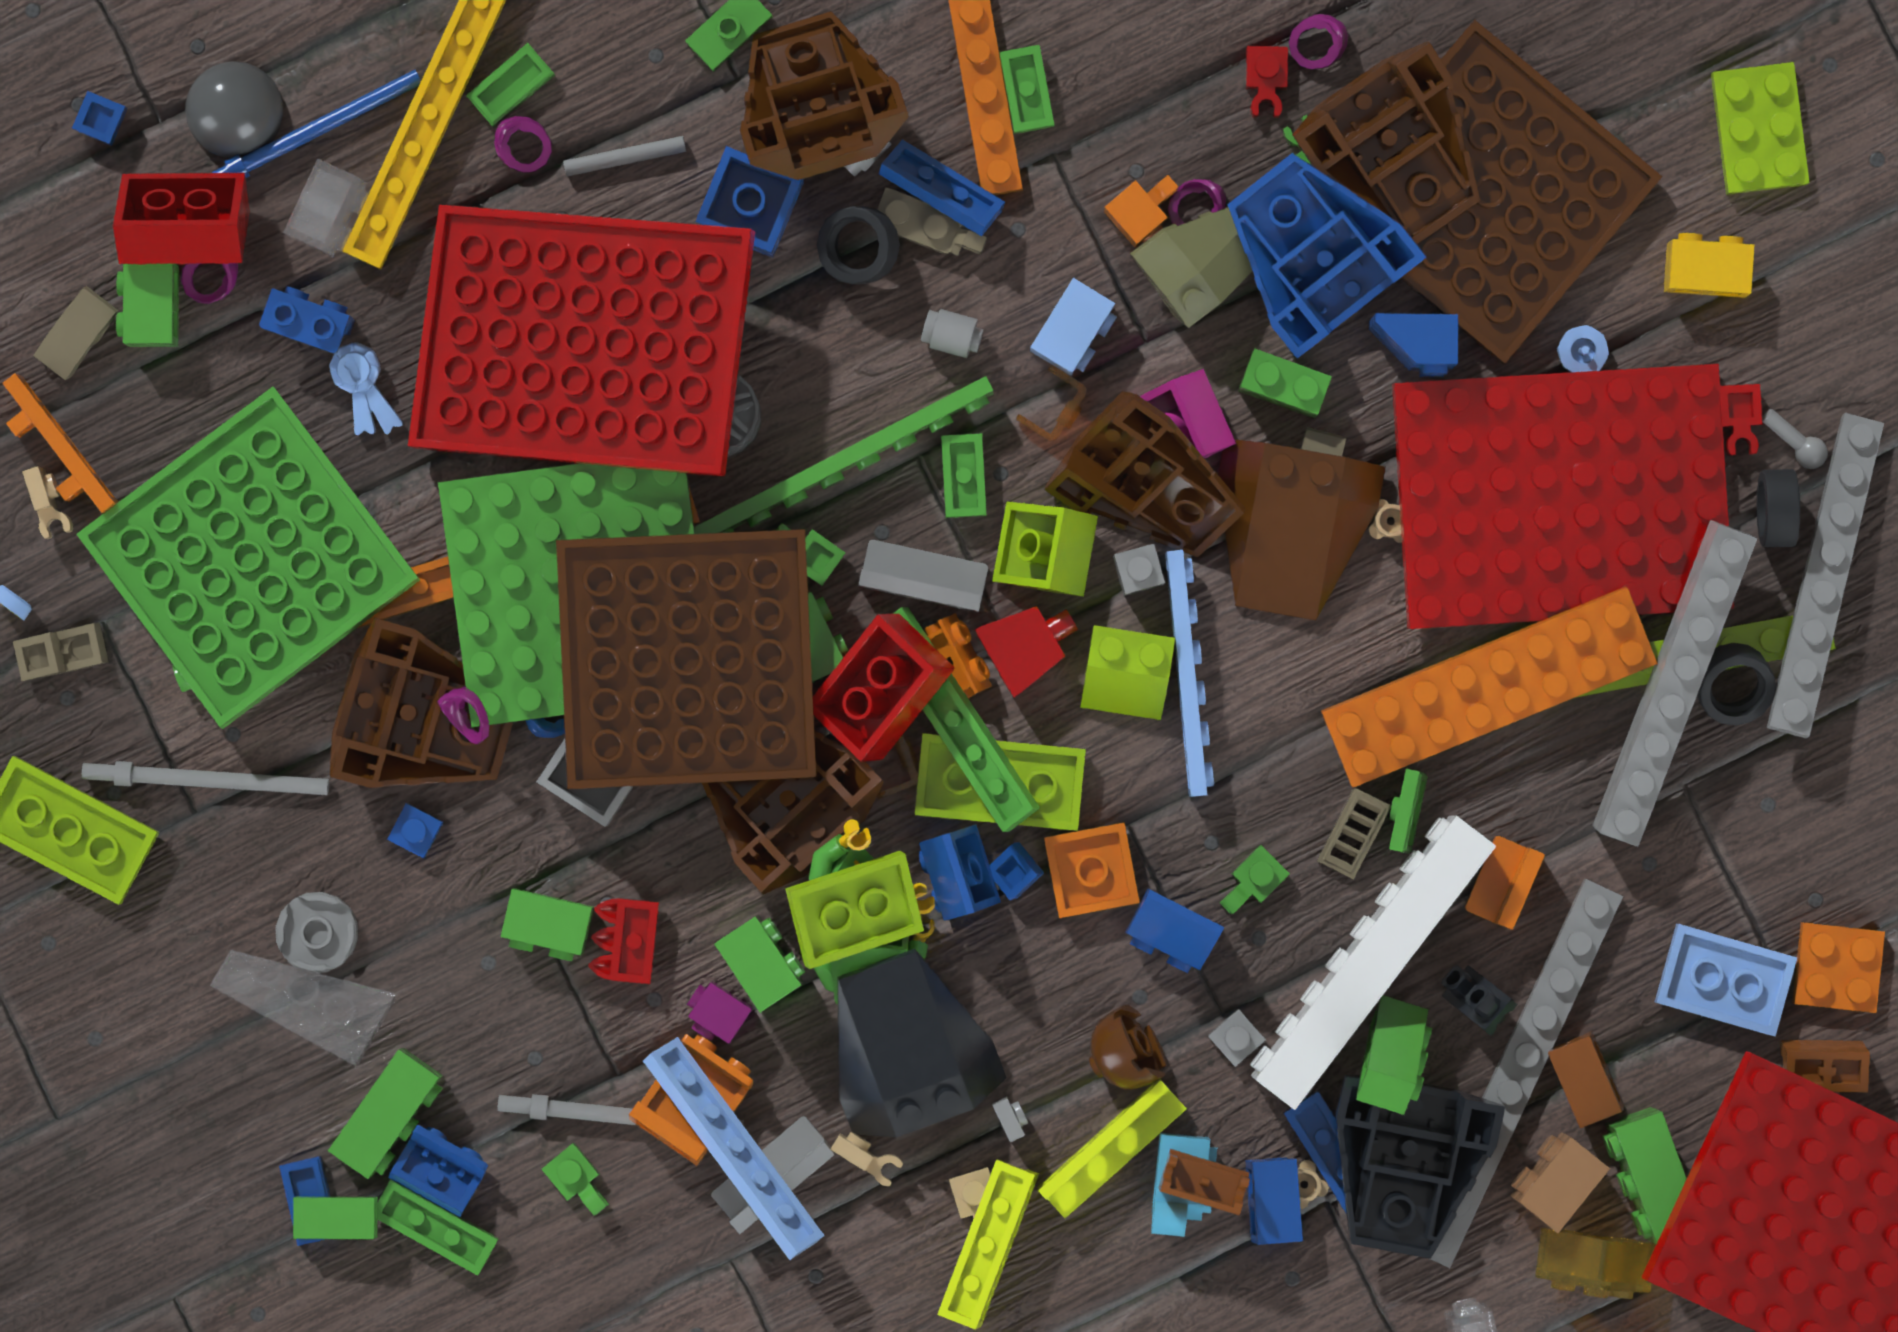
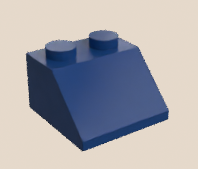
[1369,313,1458,378]
[919,824,1001,921]
[1125,889,1224,973]

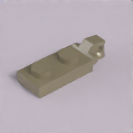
[877,187,987,256]

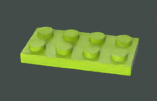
[915,733,1086,831]
[0,756,160,905]

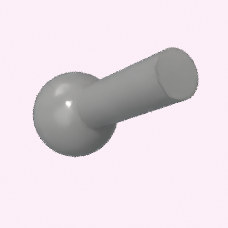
[1762,409,1828,469]

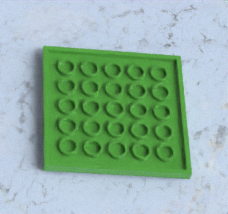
[76,386,420,729]
[438,463,695,727]

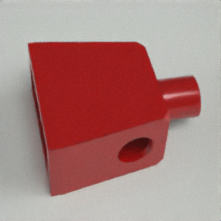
[975,606,1078,698]

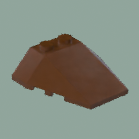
[740,11,909,180]
[1292,41,1480,244]
[1044,391,1246,557]
[1218,439,1386,621]
[330,618,513,788]
[702,730,884,895]

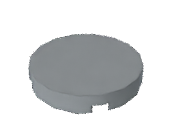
[276,892,358,973]

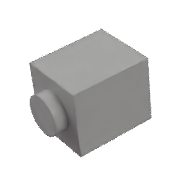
[1113,544,1165,596]

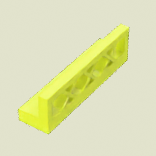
[1037,1079,1187,1219]
[937,1160,1039,1330]

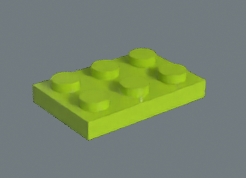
[1711,62,1810,195]
[785,851,924,969]

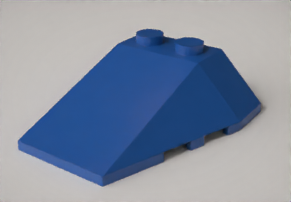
[1227,153,1427,359]

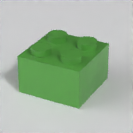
[714,915,806,1013]

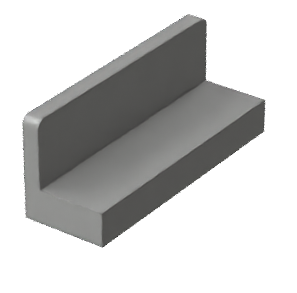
[858,540,988,613]
[711,1116,835,1234]

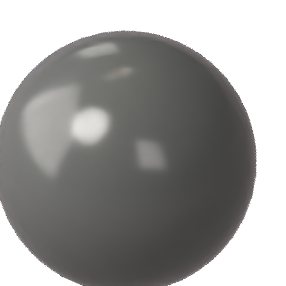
[185,61,283,159]

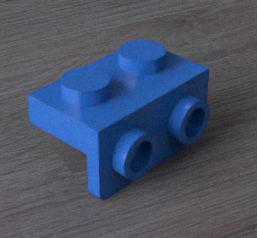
[259,286,355,354]
[388,1125,488,1218]

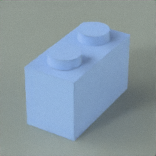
[1030,278,1117,377]

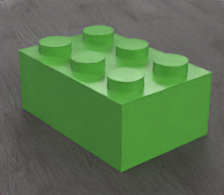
[1602,1107,1687,1245]

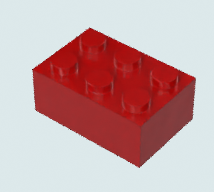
[113,173,250,265]
[813,614,955,762]

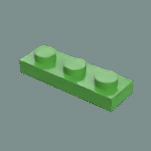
[377,1179,499,1276]

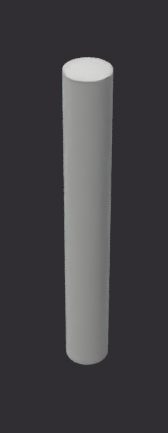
[563,136,686,177]

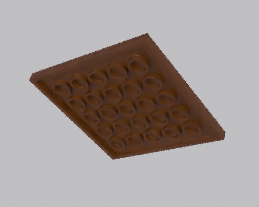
[1400,19,1663,365]
[556,529,816,789]

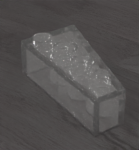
[210,950,397,1068]

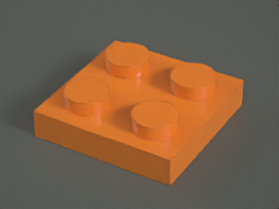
[1044,822,1140,918]
[1792,922,1885,1013]

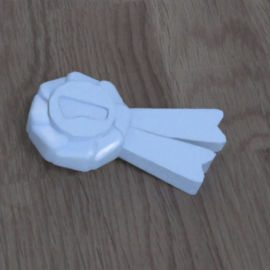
[1557,325,1609,372]
[329,342,403,435]

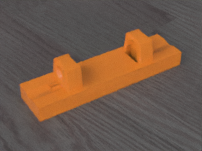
[2,373,118,514]

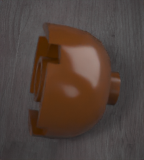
[1089,1005,1166,1089]

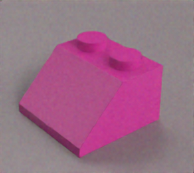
[1140,369,1236,459]

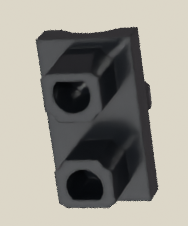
[1441,965,1518,1036]

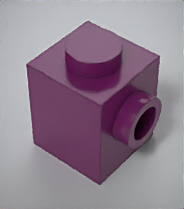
[687,981,753,1044]

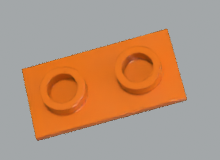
[925,613,992,698]

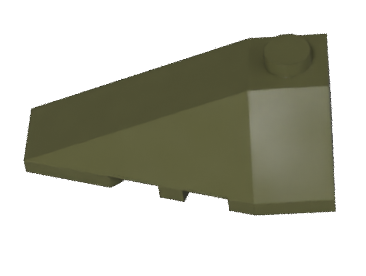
[1130,208,1253,328]

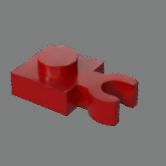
[1246,46,1288,118]
[1719,384,1762,456]

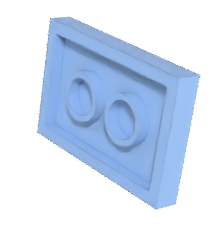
[1655,924,1797,1037]

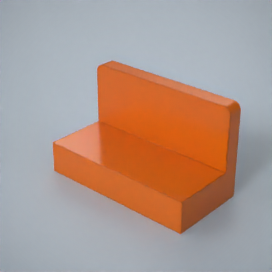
[1465,836,1545,930]

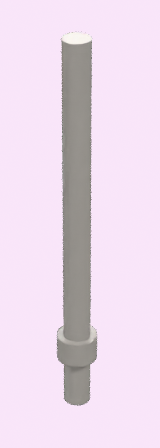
[82,761,329,795]
[498,1094,744,1126]

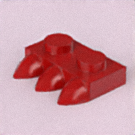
[588,898,660,984]

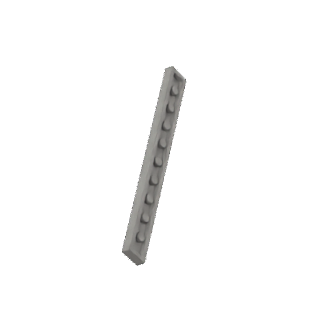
[1431,879,1623,1268]

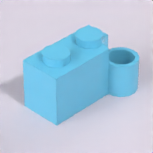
[1151,1133,1217,1237]

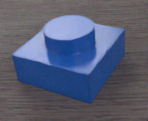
[72,91,128,146]
[387,803,444,858]
[989,842,1044,901]

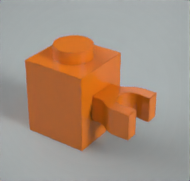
[1104,175,1178,248]

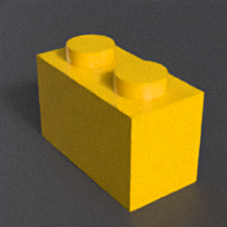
[1664,233,1754,298]

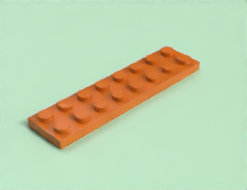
[1321,587,1658,788]

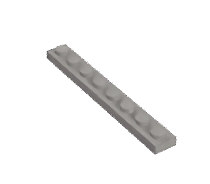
[1767,413,1884,738]

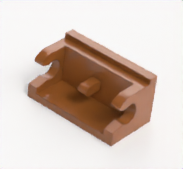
[1548,1031,1624,1128]
[1780,1040,1870,1092]
[1158,1149,1250,1216]

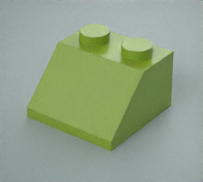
[992,501,1098,597]
[1080,625,1175,720]

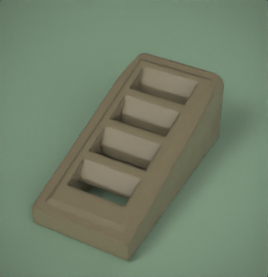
[1317,788,1391,879]

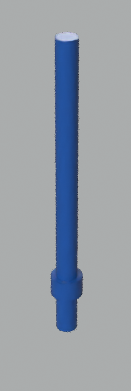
[211,69,421,178]

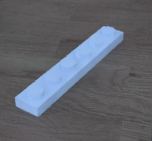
[1165,550,1214,797]
[643,1037,825,1260]

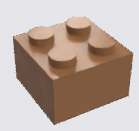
[1510,1132,1610,1233]

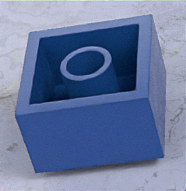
[695,146,804,258]

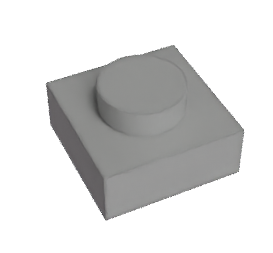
[1207,1009,1266,1067]
[992,1096,1028,1143]

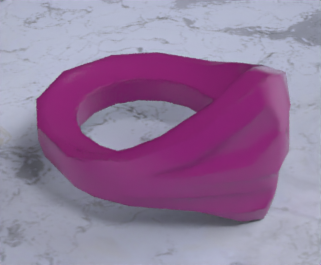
[1289,14,1349,70]
[494,116,552,173]
[1168,179,1226,226]
[181,263,238,304]
[437,687,490,744]

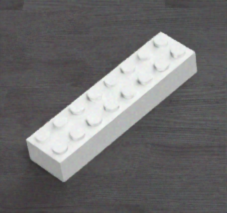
[1250,816,1496,1110]

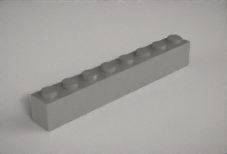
[1593,520,1757,847]

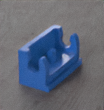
[1245,1157,1303,1245]

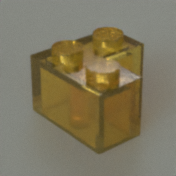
[1535,1228,1656,1299]

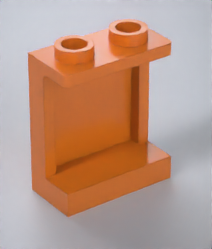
[629,1034,753,1166]

